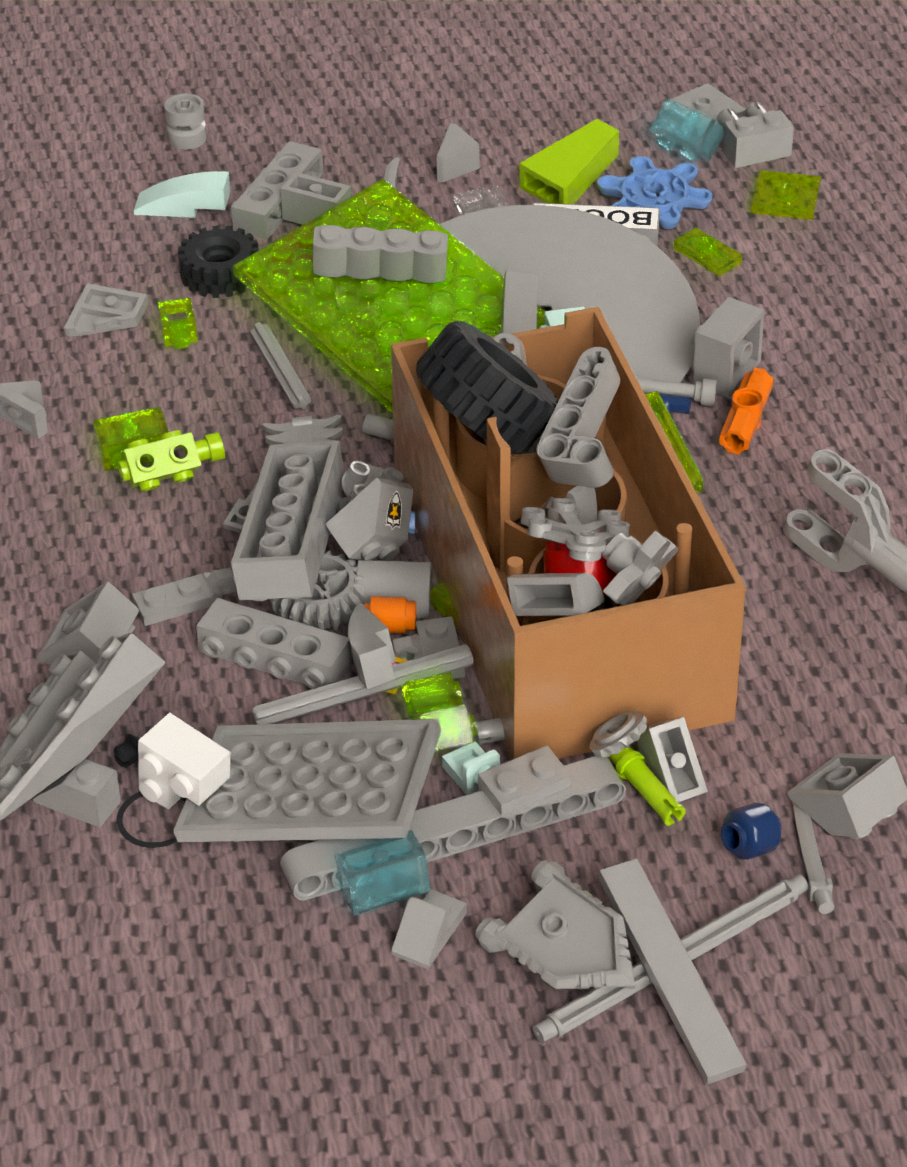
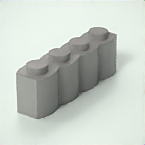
[313,225,448,283]

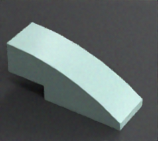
[134,171,230,218]

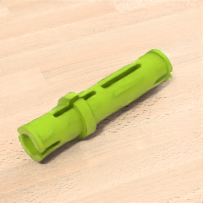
[608,746,686,826]

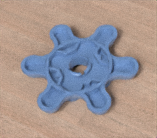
[598,156,712,229]

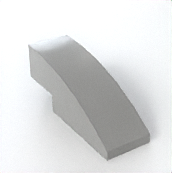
[348,604,396,689]

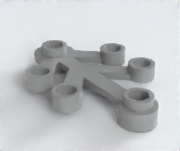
[521,498,630,561]

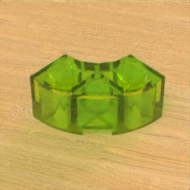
[401,672,477,751]

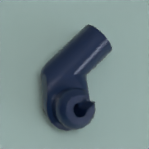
[647,393,691,419]

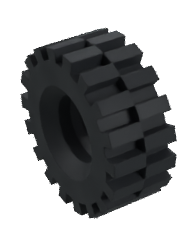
[178,225,260,298]

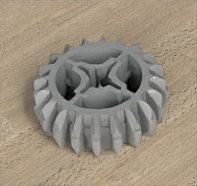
[269,550,367,633]

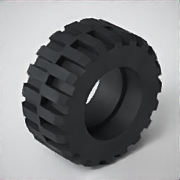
[416,320,559,454]

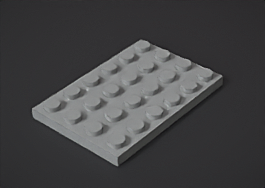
[173,719,441,842]

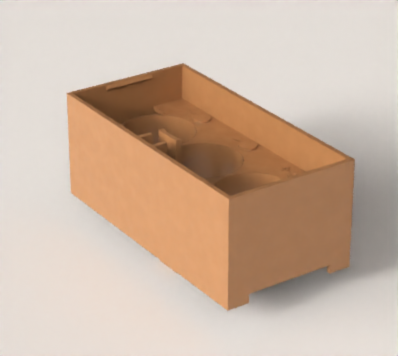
[391,306,746,760]

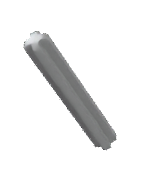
[250,322,311,410]

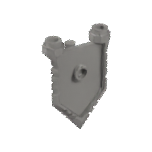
[475,860,636,990]

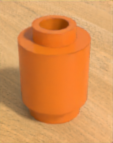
[364,596,417,634]

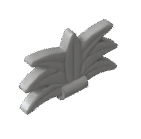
[263,415,343,447]

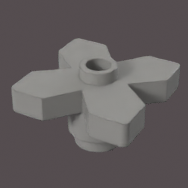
[601,531,679,605]

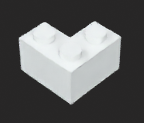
[138,713,231,809]

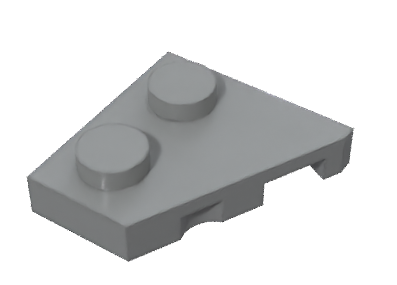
[64,283,149,337]

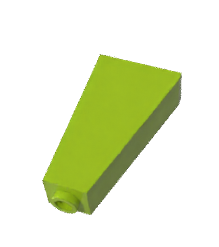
[519,119,619,204]

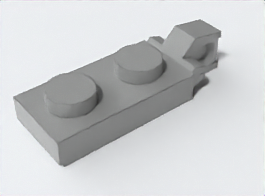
[132,568,236,626]

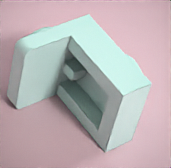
[442,741,500,795]

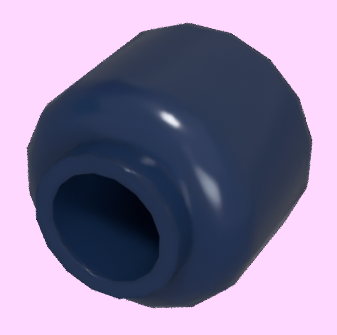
[721,803,782,860]

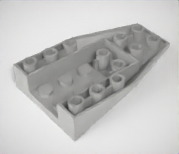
[0,633,166,821]

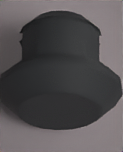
[114,734,140,768]

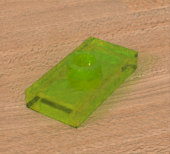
[673,228,742,277]

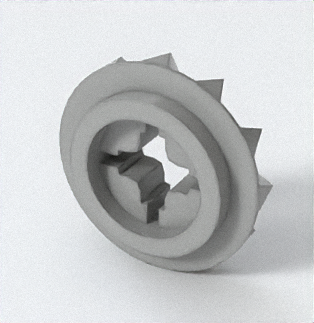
[589,711,647,758]

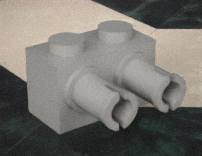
[717,102,794,168]

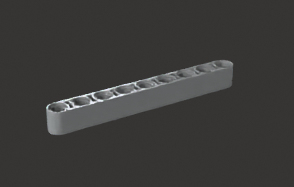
[280,756,626,901]

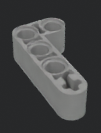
[536,347,621,488]

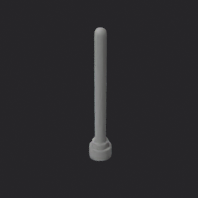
[636,378,717,407]

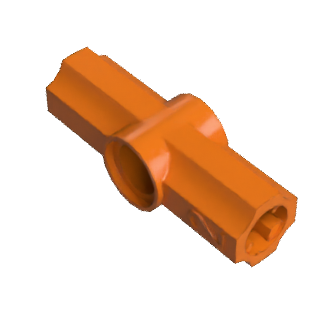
[719,367,774,455]

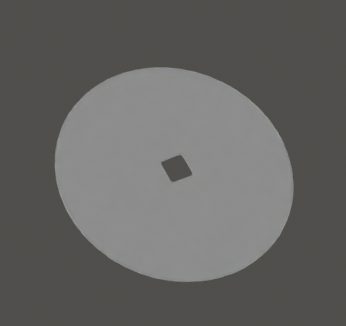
[373,205,700,398]

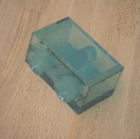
[649,98,724,162]
[335,830,430,916]

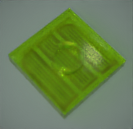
[751,170,821,220]

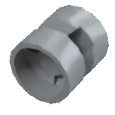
[164,93,207,150]

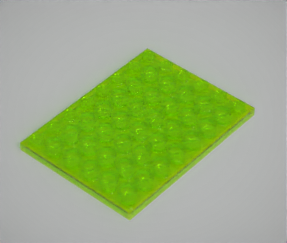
[233,179,545,413]

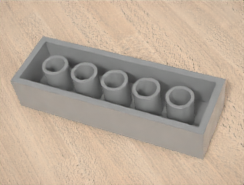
[231,441,345,601]

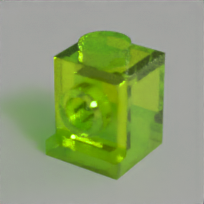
[158,298,198,349]

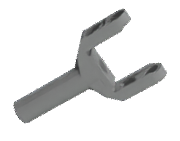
[783,449,907,594]

